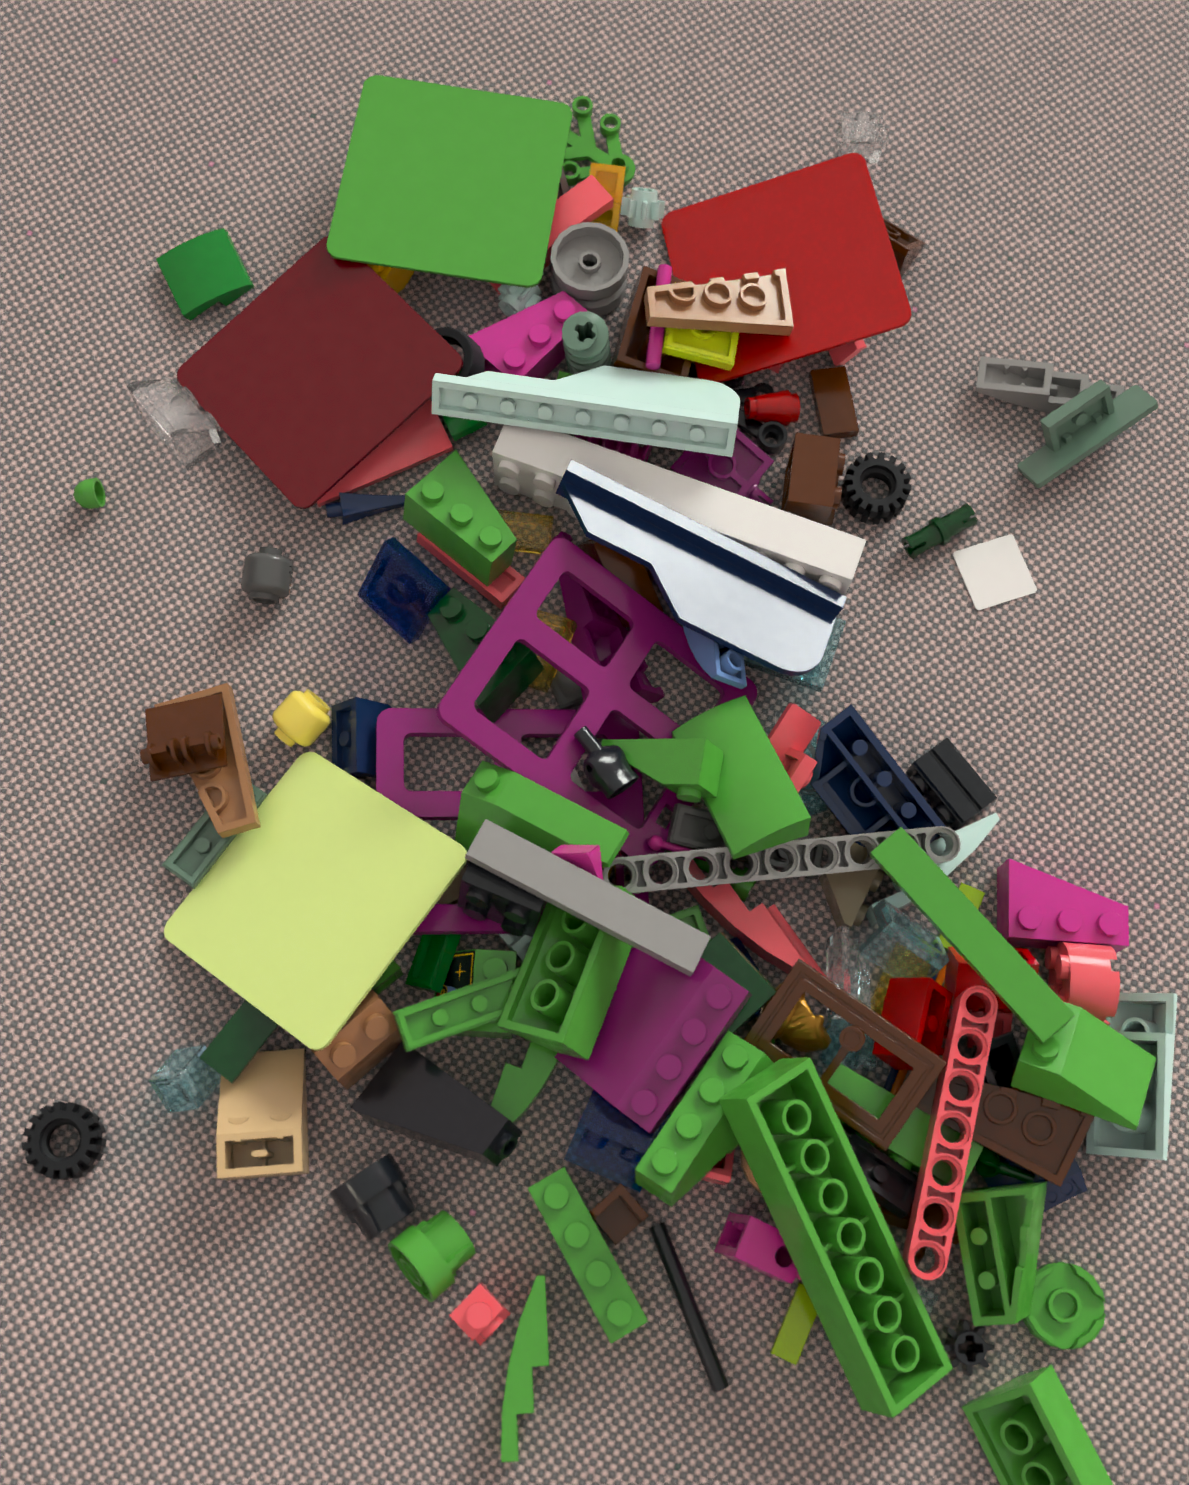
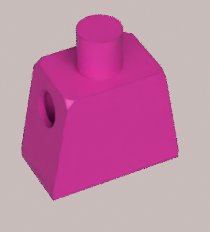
[714,1212,802,1284]

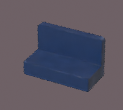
[332,697,392,778]

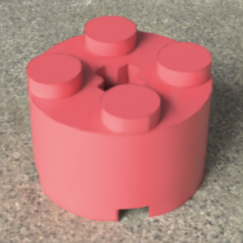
[1045,942,1120,1026]

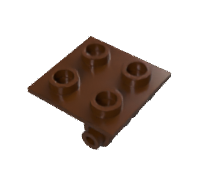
[140,694,228,782]

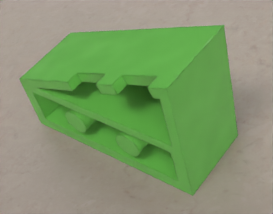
[403,450,517,587]

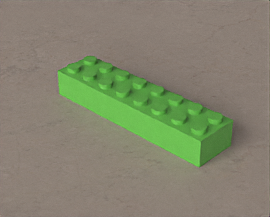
[718,1057,953,1418]

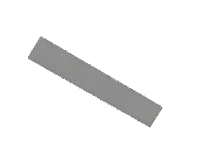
[465,819,711,976]

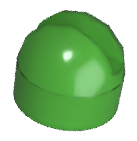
[73,478,106,509]

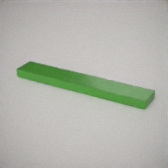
[870,827,1075,1044]

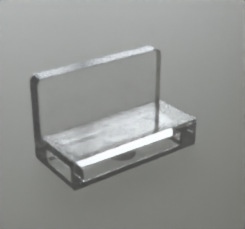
[826,926,871,1018]

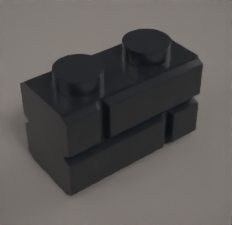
[906,738,997,831]

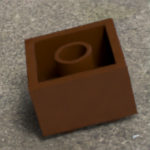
[781,432,845,525]

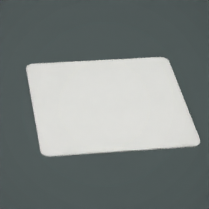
[953,534,1037,610]

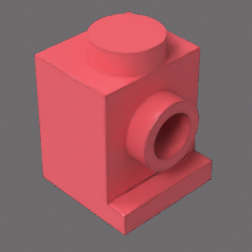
[449,1283,511,1345]

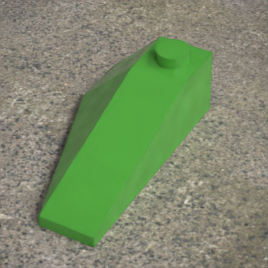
[455,761,629,868]

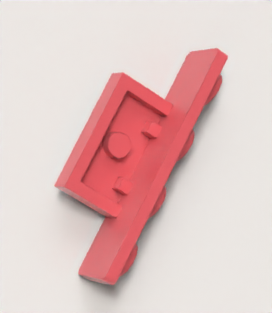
[768,703,821,793]

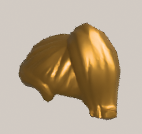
[759,982,832,1053]

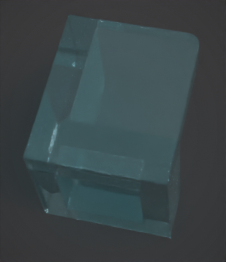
[821,1019,877,1071]
[148,1045,221,1113]

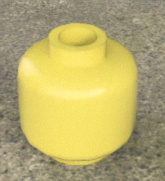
[272,689,330,747]

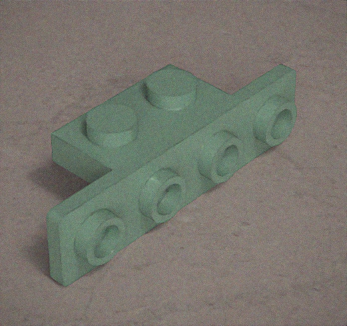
[1017,379,1158,488]

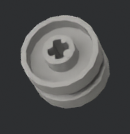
[550,222,630,316]

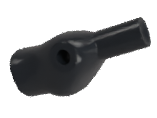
[574,726,639,800]

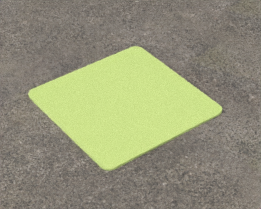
[164,752,467,1050]

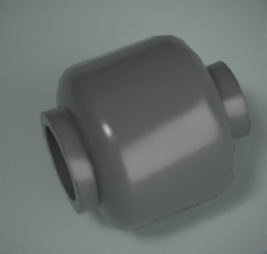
[241,547,293,605]

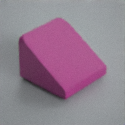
[551,845,603,880]

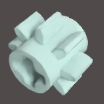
[620,187,665,228]
[498,284,542,317]

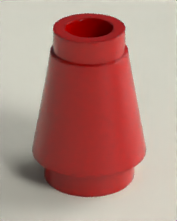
[744,390,800,426]

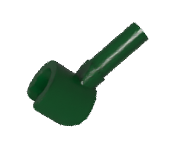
[975,1147,1035,1183]

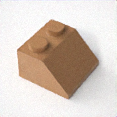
[311,989,402,1090]

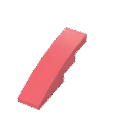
[489,174,614,295]
[687,859,805,974]

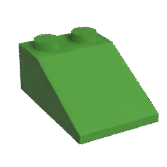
[1011,1001,1156,1131]

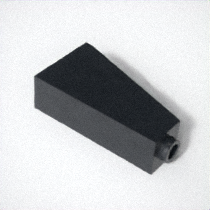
[351,1042,523,1167]

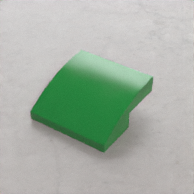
[156,228,254,321]

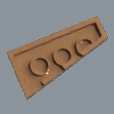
[644,268,794,336]
[154,683,261,838]

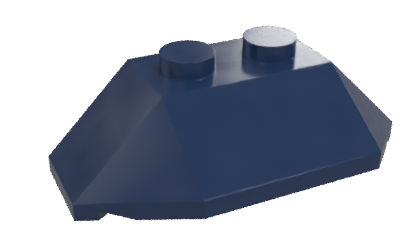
[810,704,946,847]

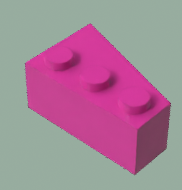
[463,291,588,379]
[997,859,1129,953]

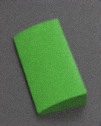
[672,695,811,860]

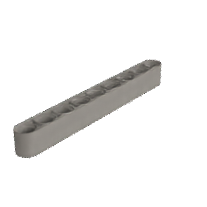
[602,826,961,893]

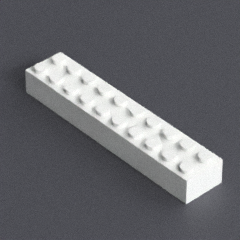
[492,424,866,596]

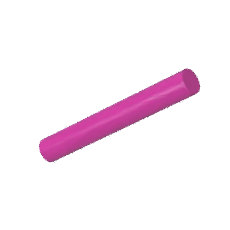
[646,264,672,370]

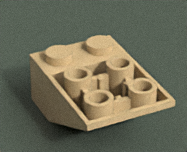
[216,1048,309,1181]

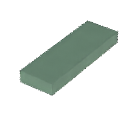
[162,784,268,889]

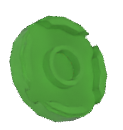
[1022,1262,1105,1350]

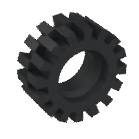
[841,452,911,525]
[22,1102,106,1180]

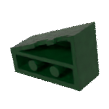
[427,587,545,723]

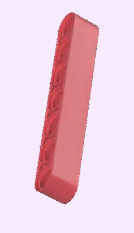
[903,986,998,1280]

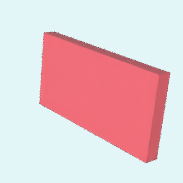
[316,399,453,507]

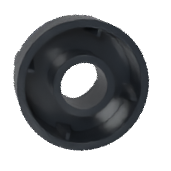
[329,1153,416,1241]

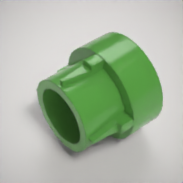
[388,1210,476,1302]

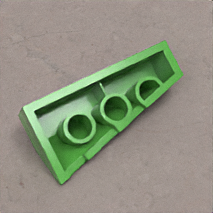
[635,1030,774,1207]

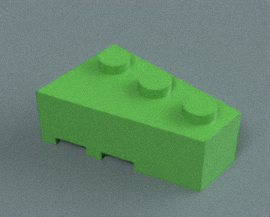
[956,1181,1048,1326]

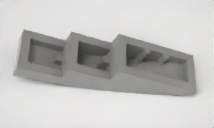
[975,356,1124,413]

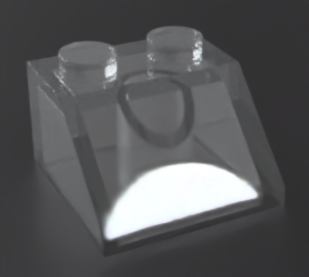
[126,378,223,471]

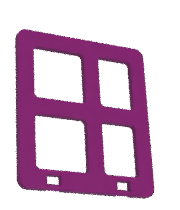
[437,538,757,866]
[376,708,649,935]

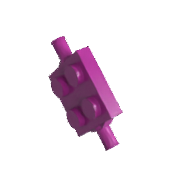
[670,429,774,506]

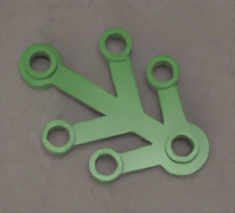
[563,96,635,187]

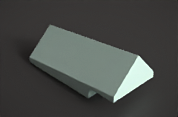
[1086,993,1178,1160]

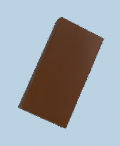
[809,366,859,438]

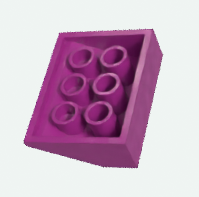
[555,947,752,1133]

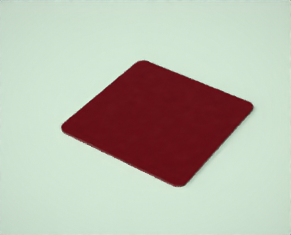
[177,236,463,509]

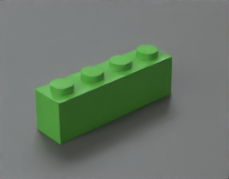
[828,1064,984,1190]
[528,1167,648,1344]

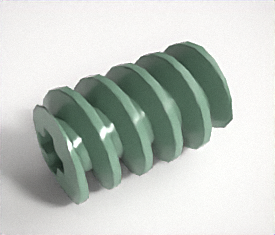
[562,311,611,374]

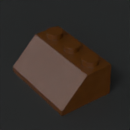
[610,266,695,377]

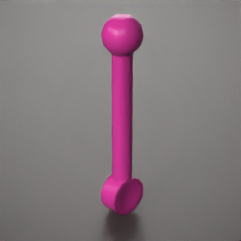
[648,835,706,861]

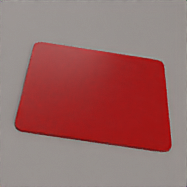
[661,153,912,383]

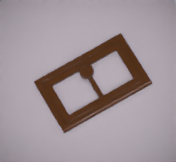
[744,959,947,1152]

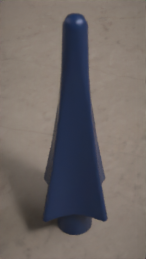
[325,492,405,525]

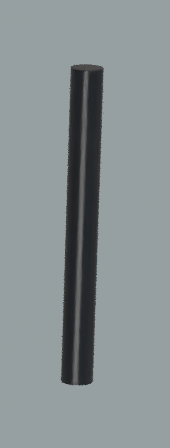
[649,1222,729,1392]

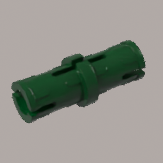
[902,503,978,559]

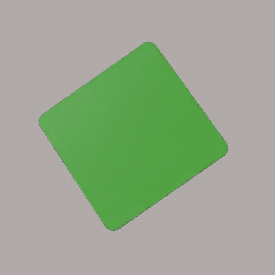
[327,75,572,288]

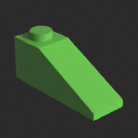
[601,738,724,802]

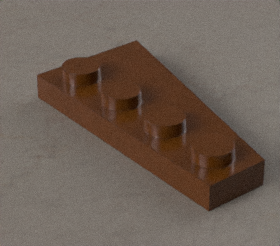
[916,1075,1095,1187]

